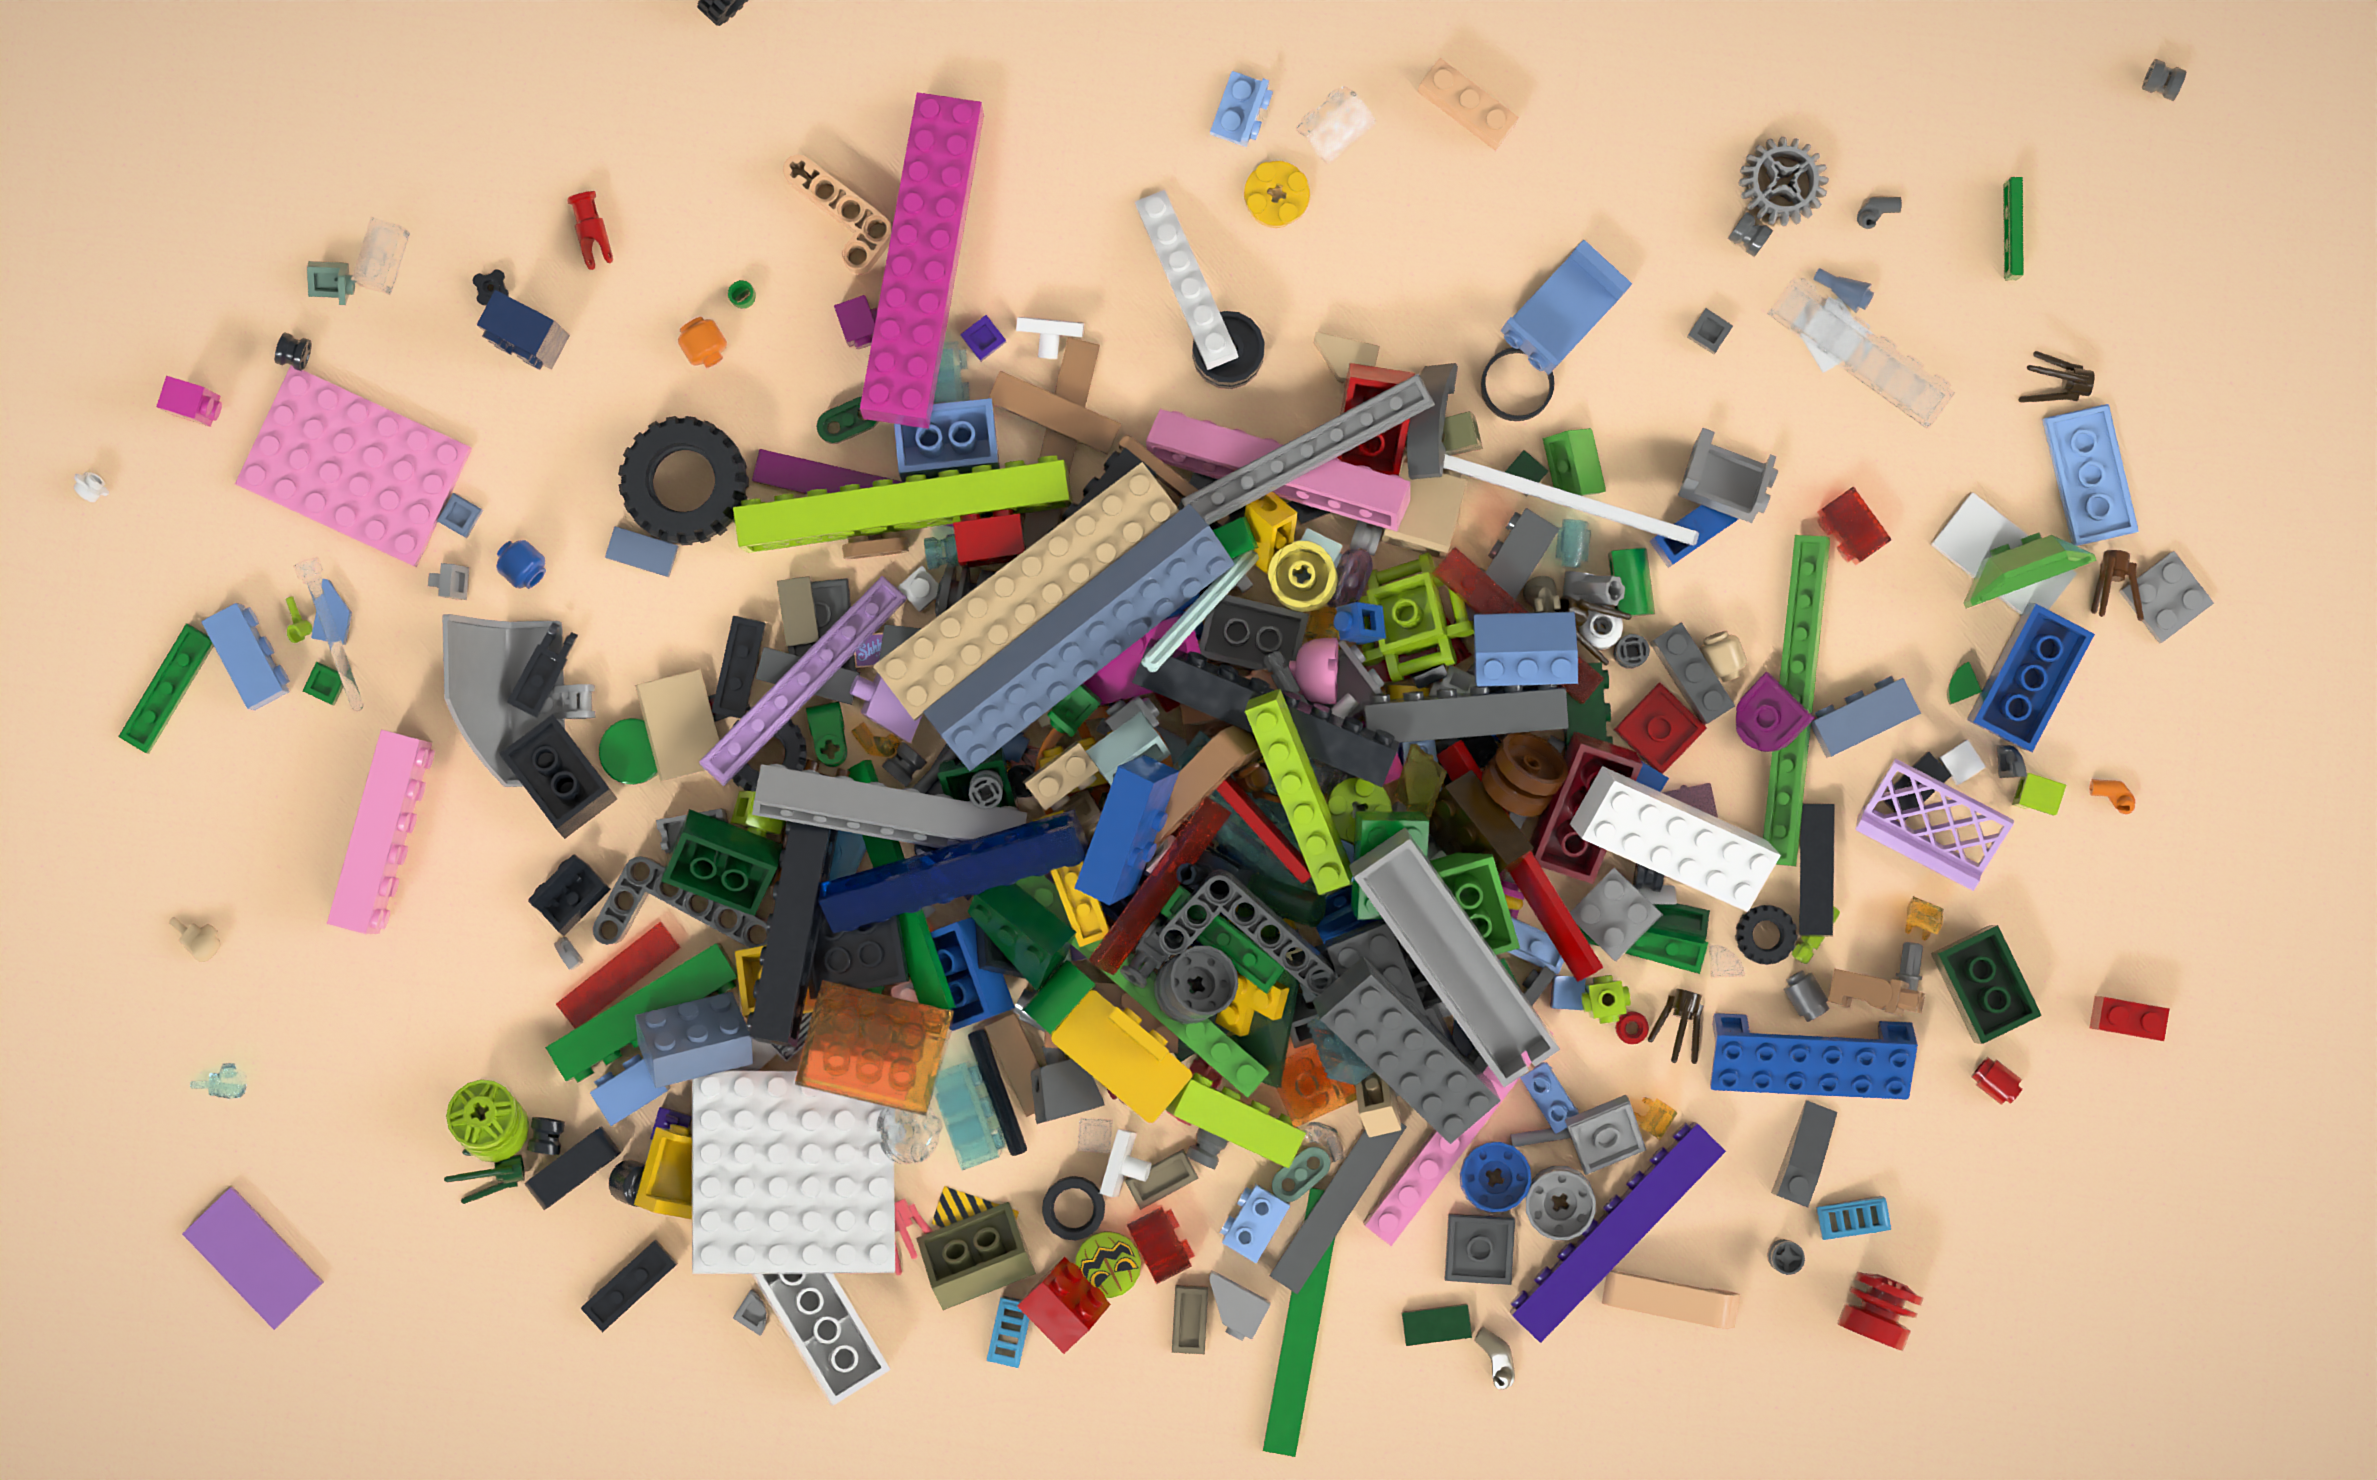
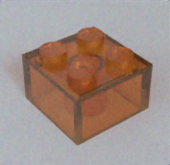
[1267,1035,1357,1128]

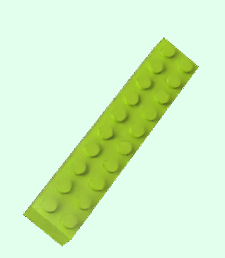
[733,456,1073,553]

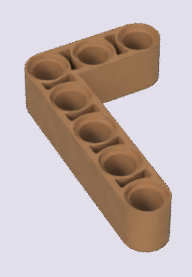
[1154,725,1262,849]

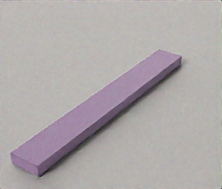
[699,575,907,786]

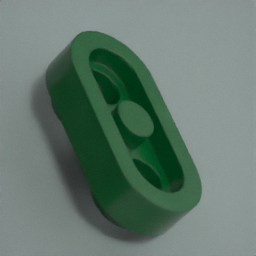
[816,396,879,444]

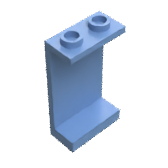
[1500,240,1632,375]

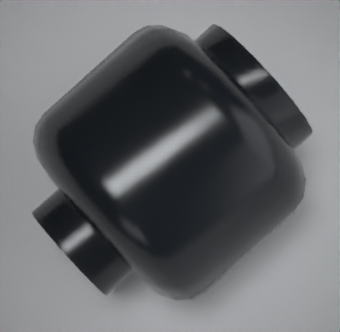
[608,1159,645,1207]

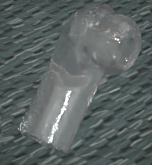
[1303,1122,1346,1163]

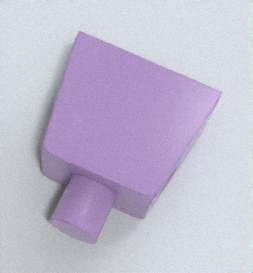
[850,672,922,743]

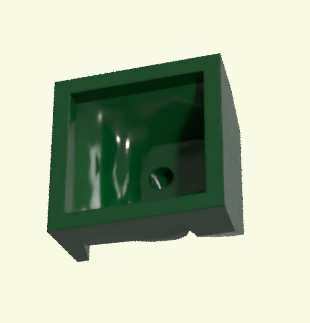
[937,747,1019,810]

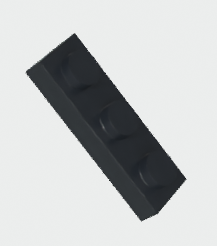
[712,615,766,719]
[580,1239,678,1333]

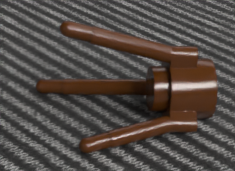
[2091,550,2144,621]
[1233,762,1282,804]

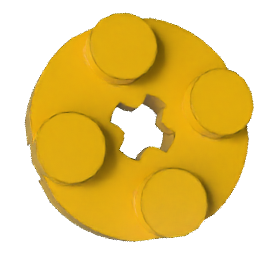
[1244,161,1310,228]

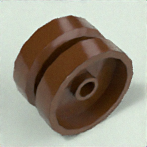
[1482,732,1568,817]

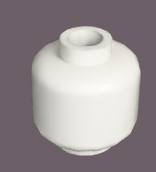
[1578,605,1623,650]

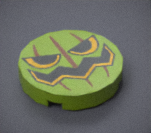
[1075,1231,1141,1298]

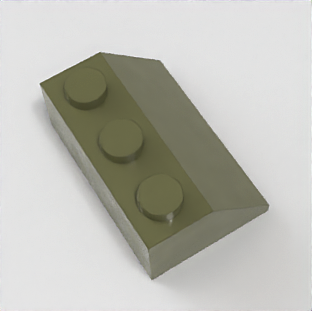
[916,1202,1036,1311]

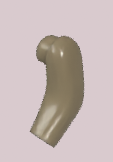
[1474,1327,1515,1390]

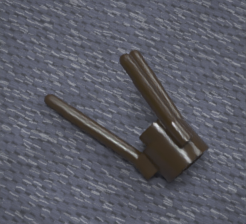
[2018,351,2095,403]
[1555,595,1632,666]
[1647,988,1704,1064]

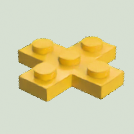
[1215,971,1290,1036]

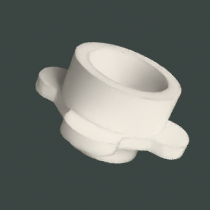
[74,472,109,502]

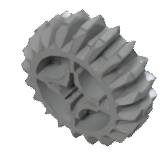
[1738,137,1829,227]

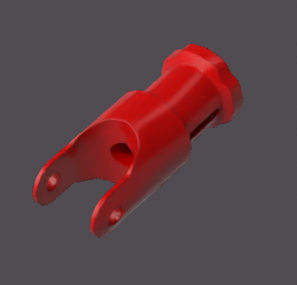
[567,191,613,270]

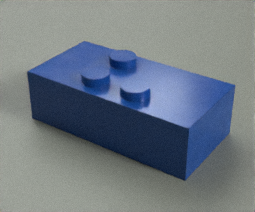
[1967,603,2095,753]
[1074,755,1180,905]

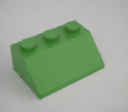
[1430,853,1520,955]

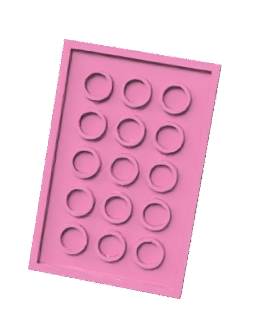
[235,365,472,567]

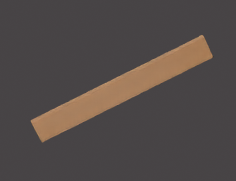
[1023,337,1100,550]

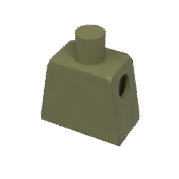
[1405,411,1483,456]

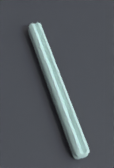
[1142,550,1259,672]

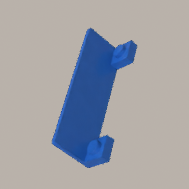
[1710,1013,1918,1100]

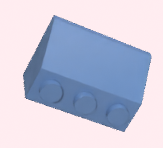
[894,398,1000,482]
[1474,612,1578,686]

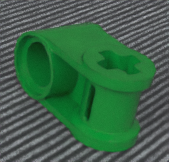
[806,701,848,767]

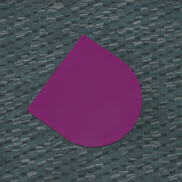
[1736,672,1815,752]

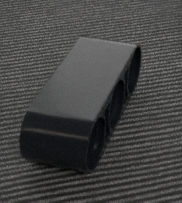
[524,1126,621,1210]

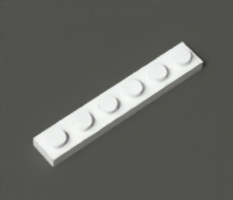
[1135,189,1238,370]

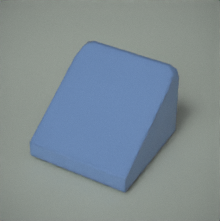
[1550,975,1586,1010]

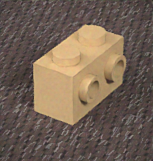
[1023,741,1099,811]

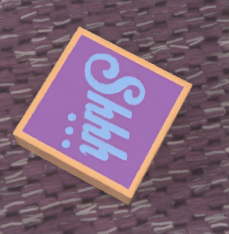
[854,632,883,669]

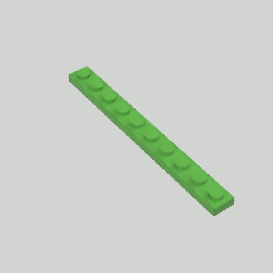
[1763,535,1831,867]
[1000,855,1270,1098]

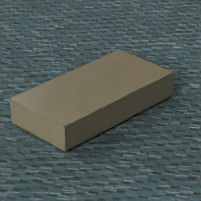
[777,576,820,647]
[1125,1149,1199,1210]
[1171,1285,1208,1355]

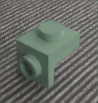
[307,261,355,306]

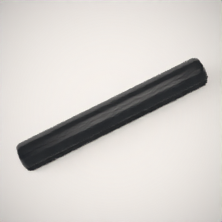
[968,1029,1027,1156]

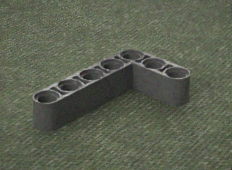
[593,856,769,948]
[1159,869,1336,995]

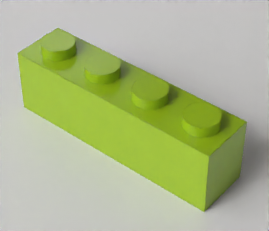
[1165,1073,1306,1169]

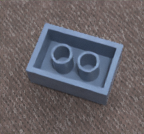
[635,992,753,1088]

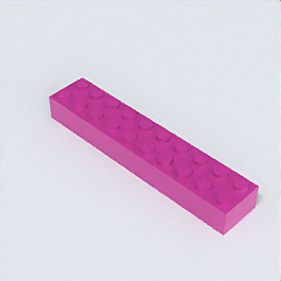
[860,92,984,429]

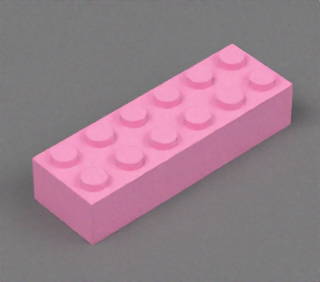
[327,730,435,934]

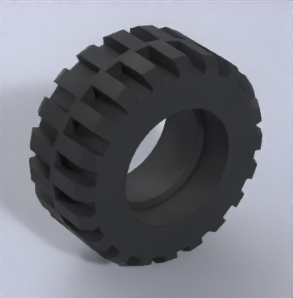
[618,416,749,546]

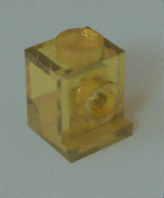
[1305,606,1346,651]

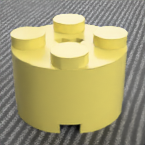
[1268,541,1338,612]

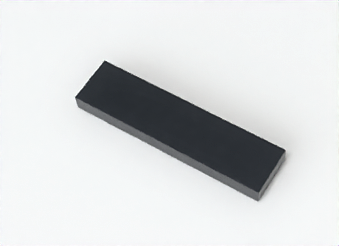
[1799,804,1835,937]

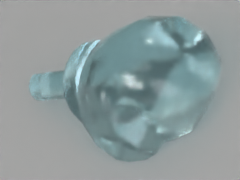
[190,1063,247,1099]

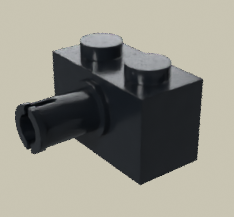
[1169,839,1253,906]

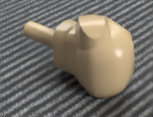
[169,917,221,962]

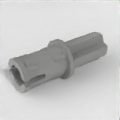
[1896,942,1923,991]

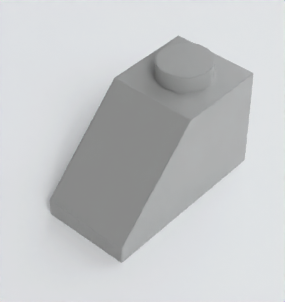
[1209,1270,1271,1341]

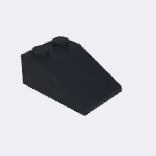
[500,714,618,839]

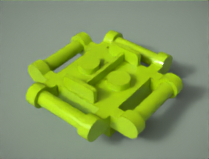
[1348,552,1474,683]

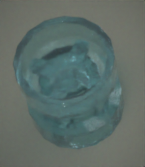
[924,534,960,570]

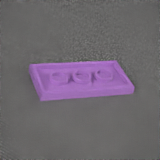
[182,1187,324,1330]

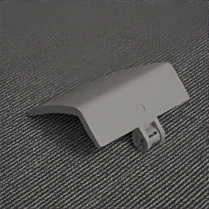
[442,614,596,787]

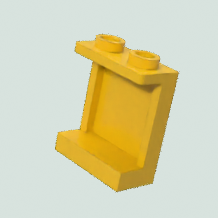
[634,1124,692,1220]

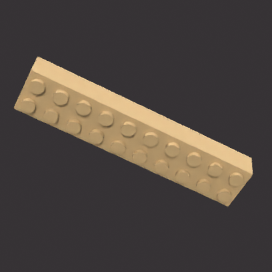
[873,462,1179,721]

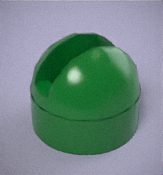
[728,280,756,309]

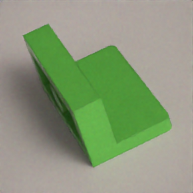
[1542,428,1606,496]

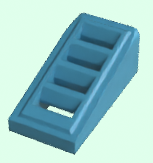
[1816,1196,1891,1240]
[986,1295,1030,1368]

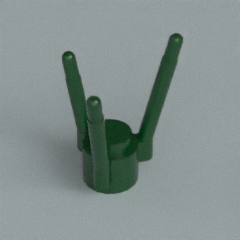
[444,1149,525,1204]

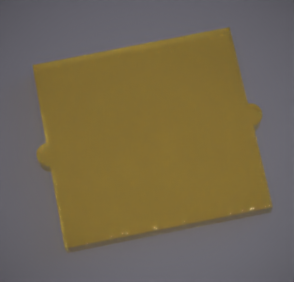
[1394,744,1447,820]

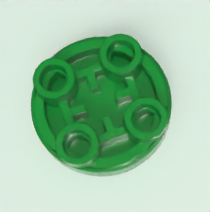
[599,718,658,785]

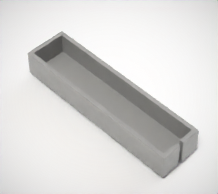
[1349,828,1560,1087]

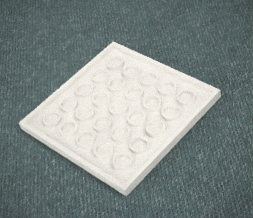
[692,1071,895,1274]

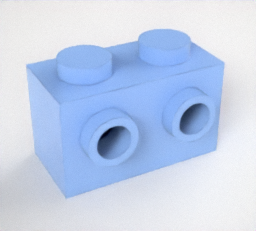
[1219,1183,1290,1263]

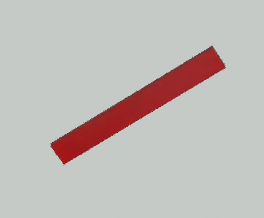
[1436,740,1603,982]

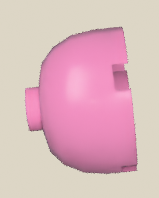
[1289,638,1339,704]

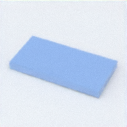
[2042,404,2139,546]

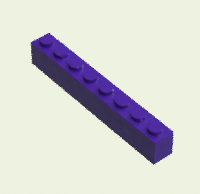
[1509,1122,1726,1343]

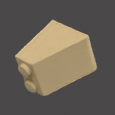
[1381,462,1467,560]

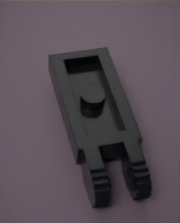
[507,622,578,718]

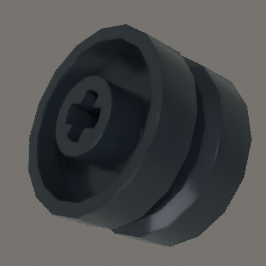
[1192,311,1265,389]

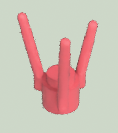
[894,1199,933,1275]

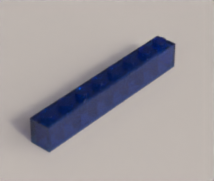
[818,809,1088,933]

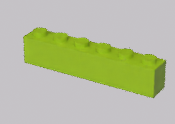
[1245,689,1353,895]

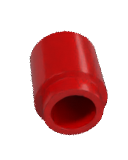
[1971,1057,2023,1105]

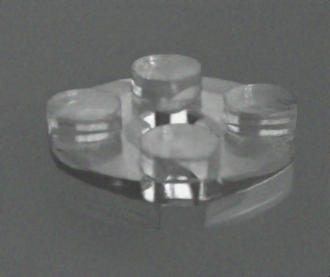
[877,1096,943,1164]

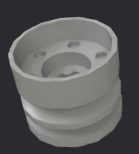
[1526,1166,1596,1240]

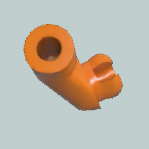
[2089,779,2136,815]

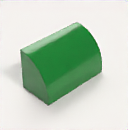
[1608,548,1655,617]
[1022,960,1096,1036]

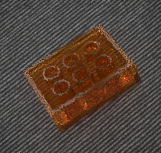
[795,980,954,1116]

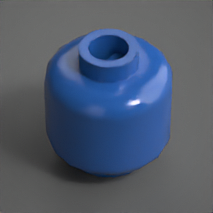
[496,540,546,589]

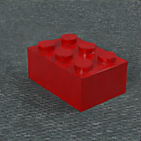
[1336,363,1415,476]

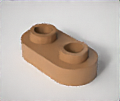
[842,532,909,559]

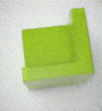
[2012,773,2067,816]

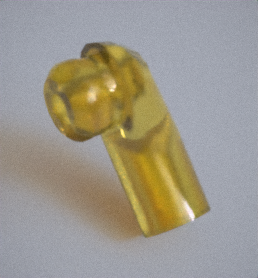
[851,722,900,757]

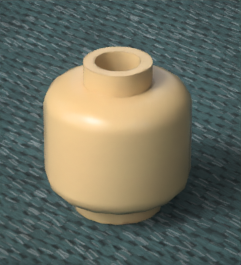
[1699,631,1747,682]

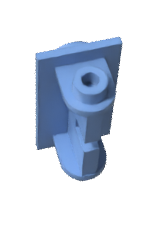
[1520,1062,1579,1134]

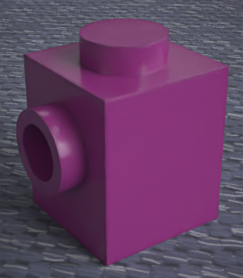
[834,295,878,349]

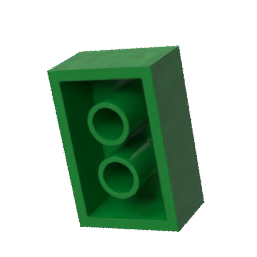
[1351,811,1429,919]

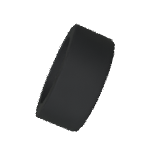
[1042,1176,1105,1241]

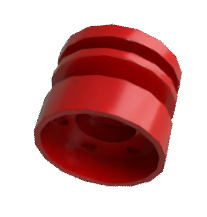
[1837,1271,1924,1351]

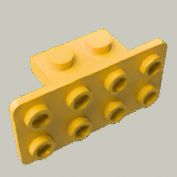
[1051,990,1192,1123]

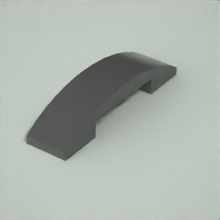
[1407,363,1458,480]

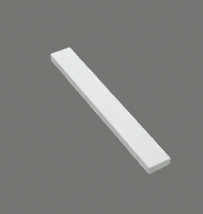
[1443,454,1699,546]

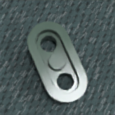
[1272,1146,1330,1202]

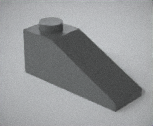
[1771,1100,1838,1208]

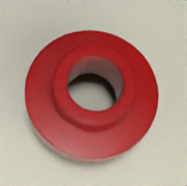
[1615,1011,1649,1045]

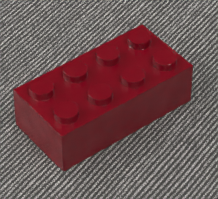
[1529,731,1643,884]

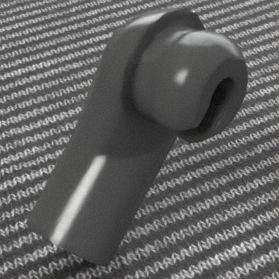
[1857,197,1902,229]

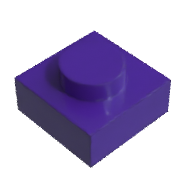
[960,315,1007,362]

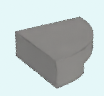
[554,936,584,970]
[733,1289,767,1336]

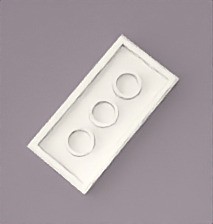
[1931,492,2077,616]

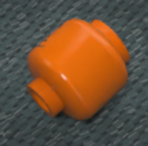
[678,317,727,368]

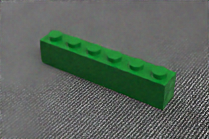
[545,943,738,1083]

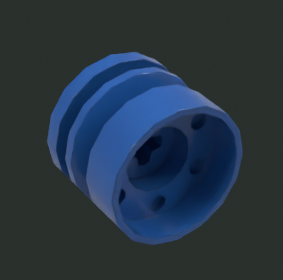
[1459,1142,1531,1212]

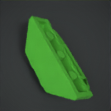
[1963,532,2097,609]

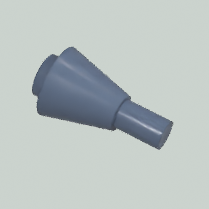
[1813,268,1874,313]

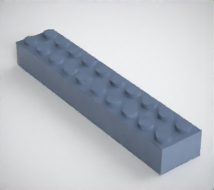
[923,504,1235,771]

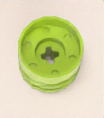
[446,1079,530,1163]

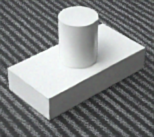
[1016,317,1084,359]
[1099,1129,1151,1197]

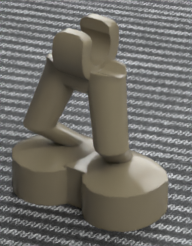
[1523,576,1561,613]

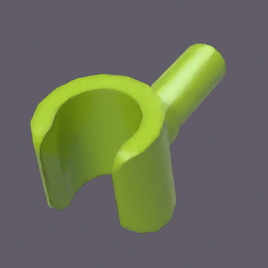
[285,596,313,643]

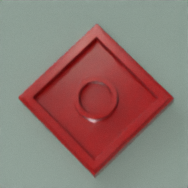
[1613,682,1707,774]

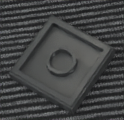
[1444,1214,1515,1285]

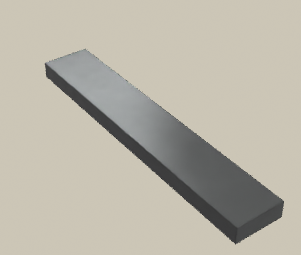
[1269,1123,1407,1295]

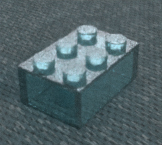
[928,1060,1006,1171]

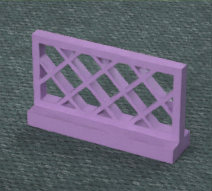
[1855,758,2014,891]

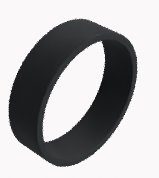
[1481,347,1555,422]

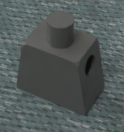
[1031,1046,1105,1124]

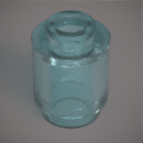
[1555,519,1591,568]

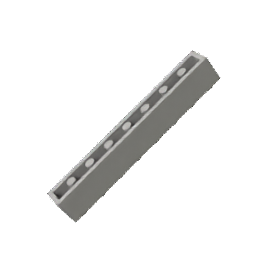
[752,764,1027,862]

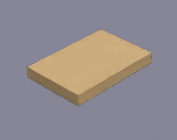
[635,669,719,782]

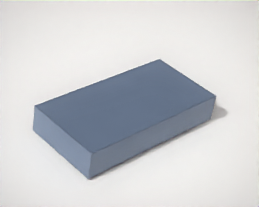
[605,526,679,578]

